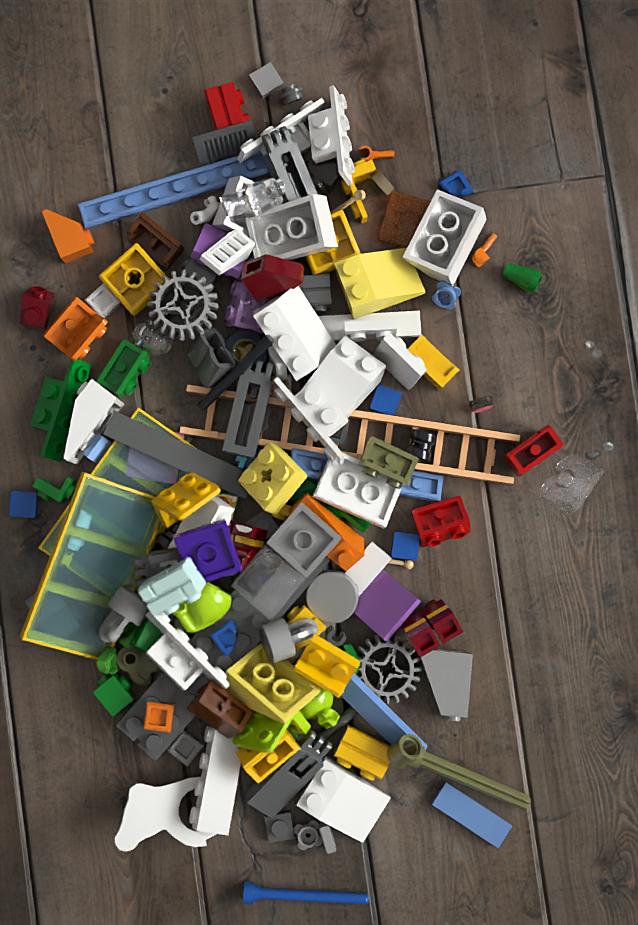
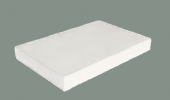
[312,452,402,529]

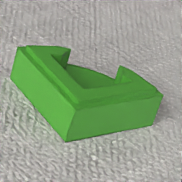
[96,647,119,674]

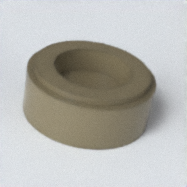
[371,171,394,195]

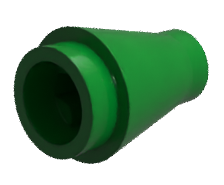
[503,263,543,293]

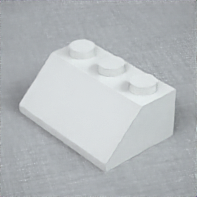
[403,189,487,286]
[253,286,336,381]

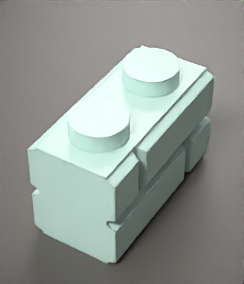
[138,558,206,616]

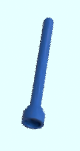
[243,881,369,904]

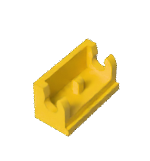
[407,335,460,390]

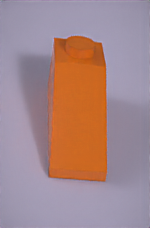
[289,493,365,572]

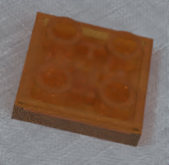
[378,191,431,248]

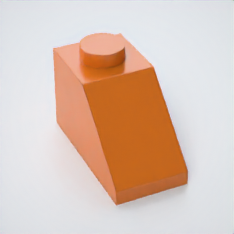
[42,209,95,264]

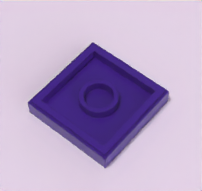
[173,519,242,582]

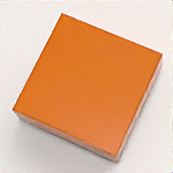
[143,701,175,732]

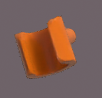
[359,146,395,162]
[472,233,497,267]

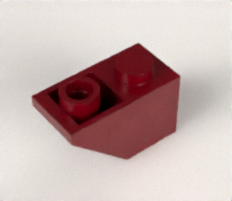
[241,254,304,302]

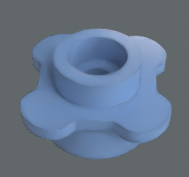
[432,281,461,310]

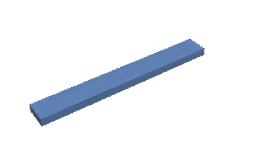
[78,151,270,230]

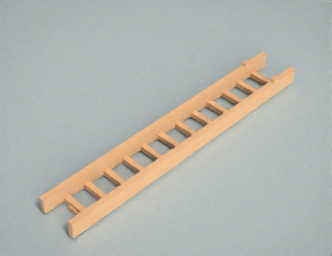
[180,385,520,485]

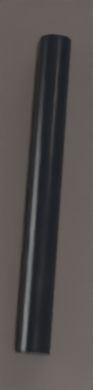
[198,334,275,411]

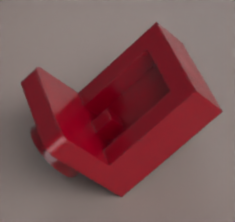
[20,286,54,329]

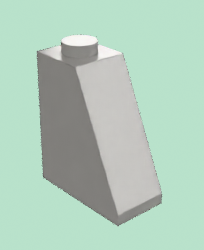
[421,649,473,721]

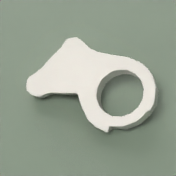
[115,776,216,851]

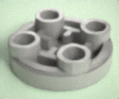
[306,570,359,623]

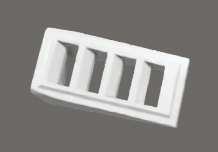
[200,229,255,275]

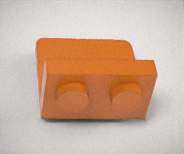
[42,296,108,361]

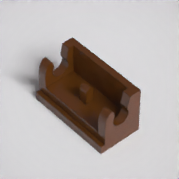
[127,212,184,271]
[186,680,253,739]

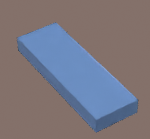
[431,781,512,848]

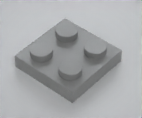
[267,502,342,578]

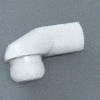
[190,196,220,225]

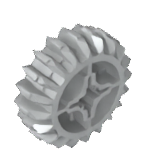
[147,270,219,341]
[357,634,422,705]

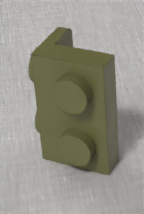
[358,436,419,489]

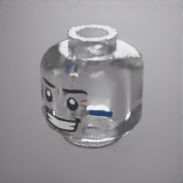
[133,319,173,357]

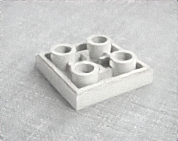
[373,333,427,391]

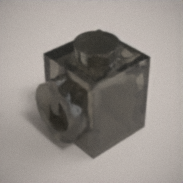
[305,154,342,193]

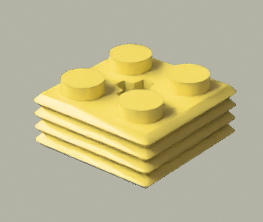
[238,442,307,515]

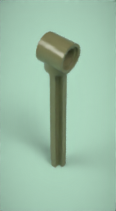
[387,734,531,810]

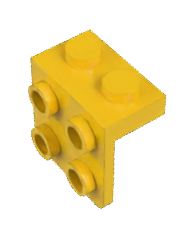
[151,472,220,528]

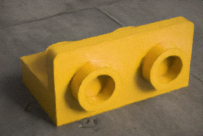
[294,634,361,698]

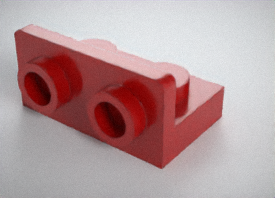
[411,495,471,547]

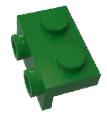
[96,339,151,399]

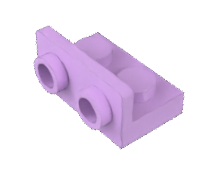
[224,277,270,334]

